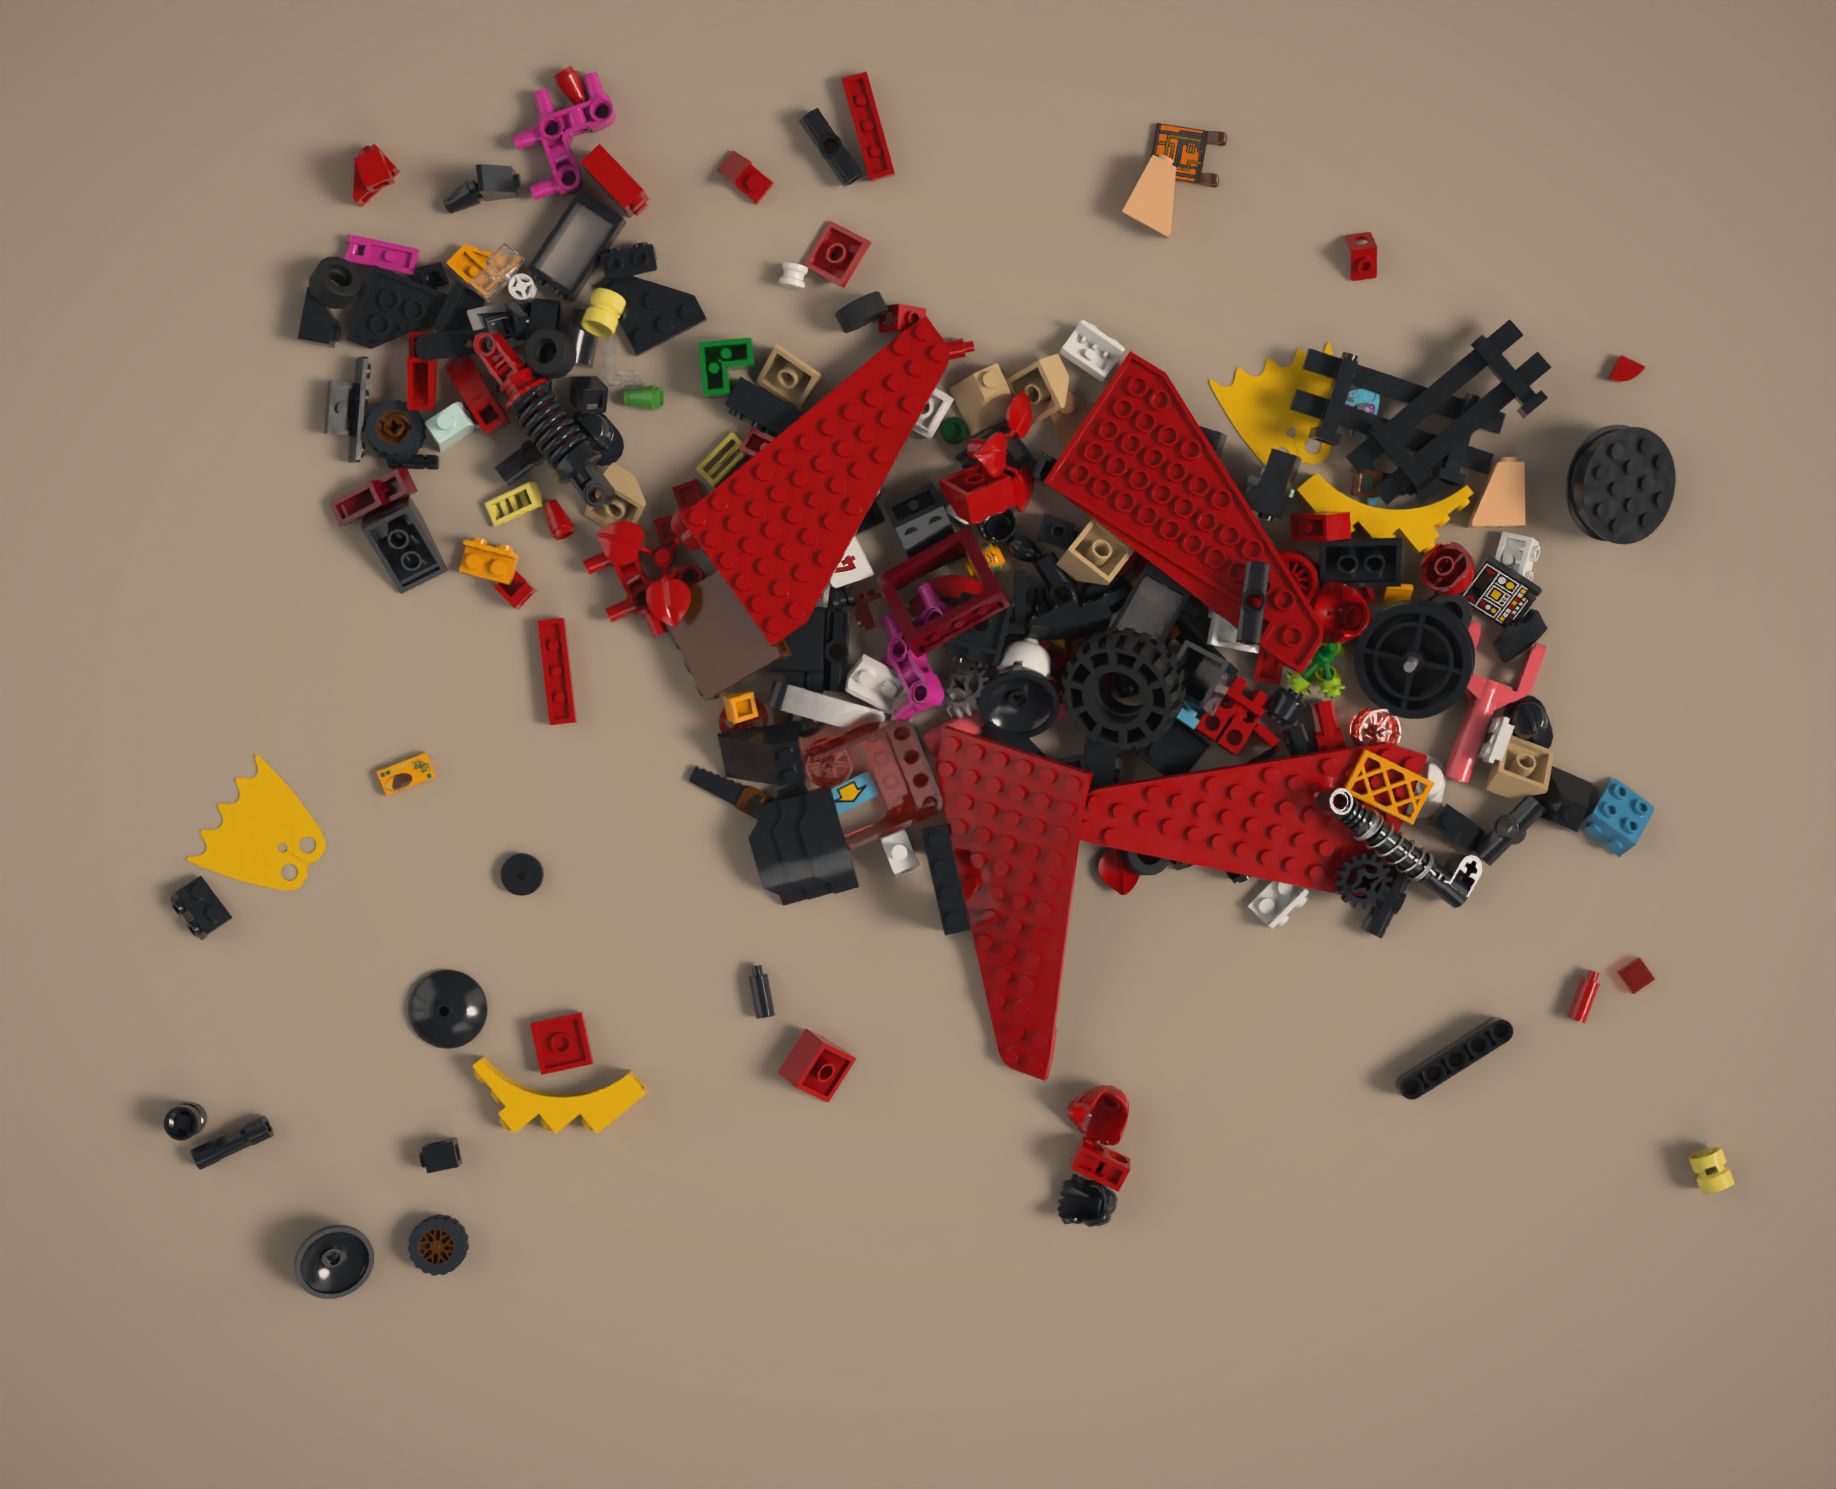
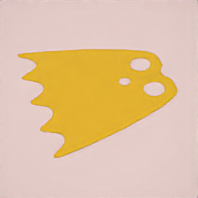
[1209,342,1333,466]
[186,754,326,890]

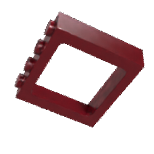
[876,526,1011,658]

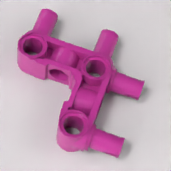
[513,72,616,200]
[880,583,950,723]

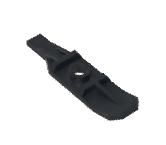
[415,328,477,362]

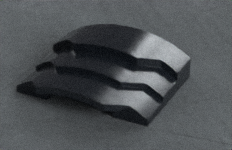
[748,785,859,906]

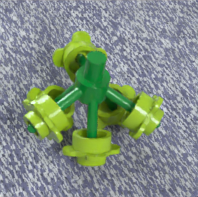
[1285,643,1345,699]

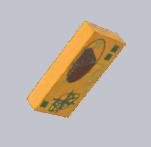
[377,753,436,796]

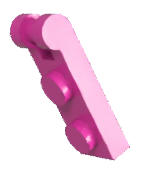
[343,234,420,276]

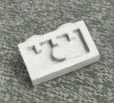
[1488,531,1540,582]
[845,654,904,713]
[1247,881,1309,929]

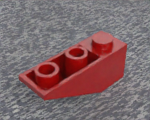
[446,355,511,436]

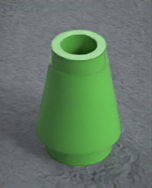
[624,385,664,411]

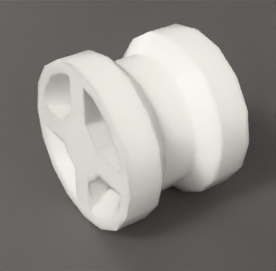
[779,262,808,290]
[508,273,537,301]

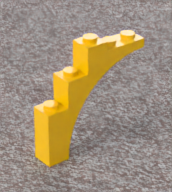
[1294,472,1474,554]
[473,1056,648,1134]

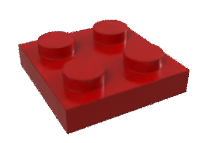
[530,1012,594,1075]

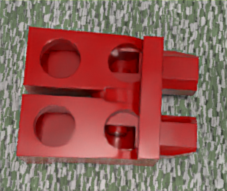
[1194,675,1268,756]

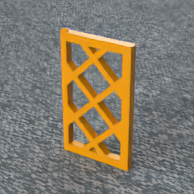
[1344,749,1434,825]

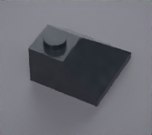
[1136,719,1210,776]
[1533,766,1592,832]

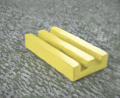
[695,432,746,488]

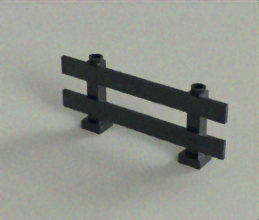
[1346,319,1552,505]
[1289,348,1506,486]

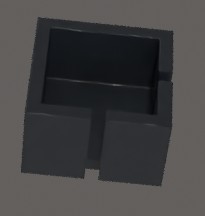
[1176,640,1239,717]

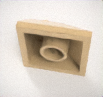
[1006,354,1069,426]
[949,363,1013,436]
[584,463,646,526]
[1056,519,1134,585]
[1486,735,1554,799]

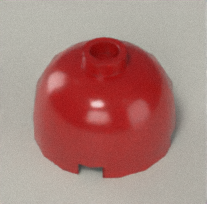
[1420,542,1475,596]

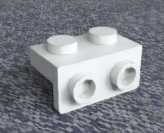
[1059,319,1125,383]

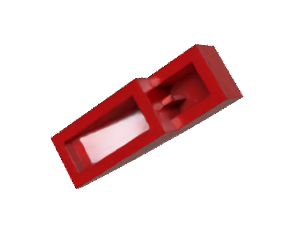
[407,332,438,411]

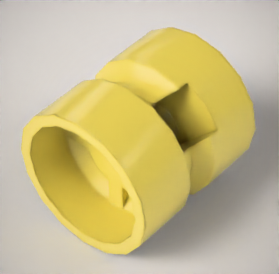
[581,288,626,338]
[1688,1147,1734,1194]

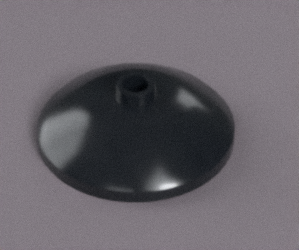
[979,670,1059,739]
[408,970,488,1049]
[294,1225,374,1299]

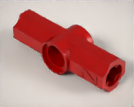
[1309,700,1345,752]

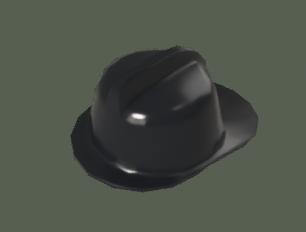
[573,411,624,466]
[1504,695,1553,749]

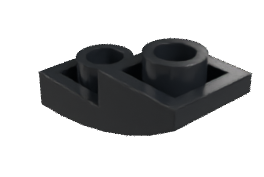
[1492,609,1548,663]

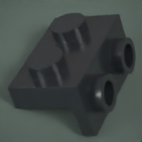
[600,242,658,280]
[171,876,232,940]

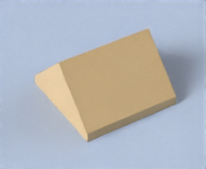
[756,344,822,410]

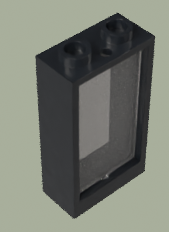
[527,189,627,301]
[1110,562,1192,643]

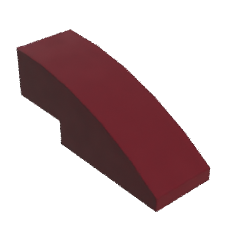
[329,468,418,527]

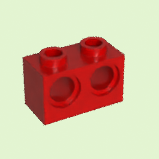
[1071,1136,1131,1192]

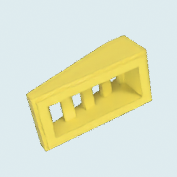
[484,482,545,527]

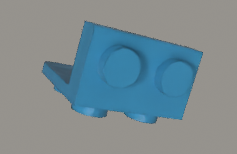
[1579,778,1654,857]

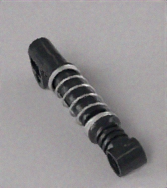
[1317,788,1483,908]

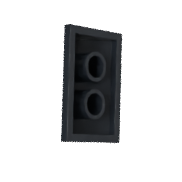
[1319,538,1402,588]

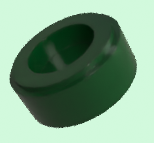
[941,417,967,445]

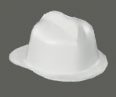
[1407,755,1446,818]

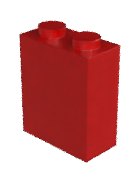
[580,143,649,218]

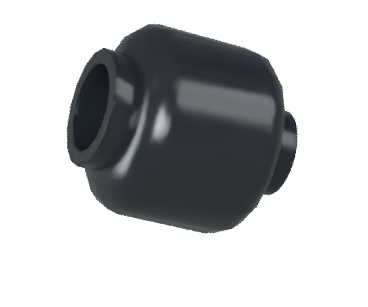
[1266,687,1306,726]

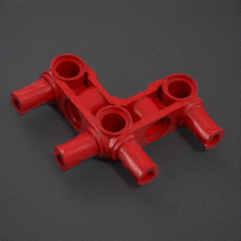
[583,552,706,638]

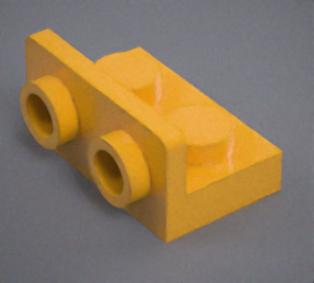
[459,537,519,586]

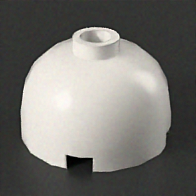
[997,638,1051,681]

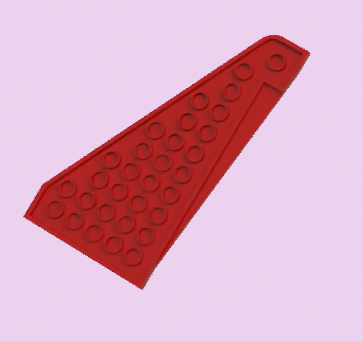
[679,316,949,647]
[1043,351,1324,675]
[935,726,1093,1081]
[1080,741,1427,903]

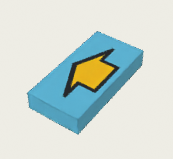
[832,771,880,815]

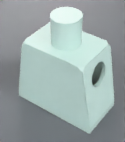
[425,402,480,452]

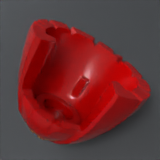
[1311,581,1371,644]
[1067,1085,1129,1146]

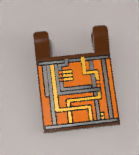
[1150,123,1227,188]

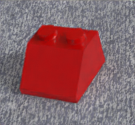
[938,462,1016,524]
[777,1028,856,1103]

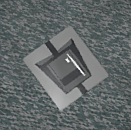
[467,299,527,351]

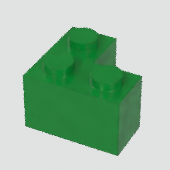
[698,338,756,399]

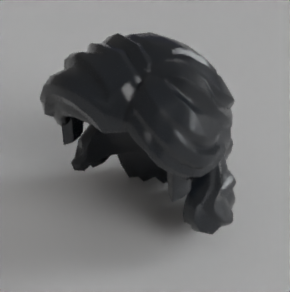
[1057,1174,1117,1227]

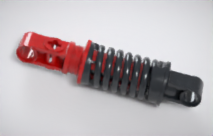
[473,332,615,507]

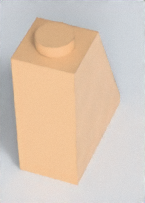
[1122,153,1176,238]
[1467,457,1526,528]

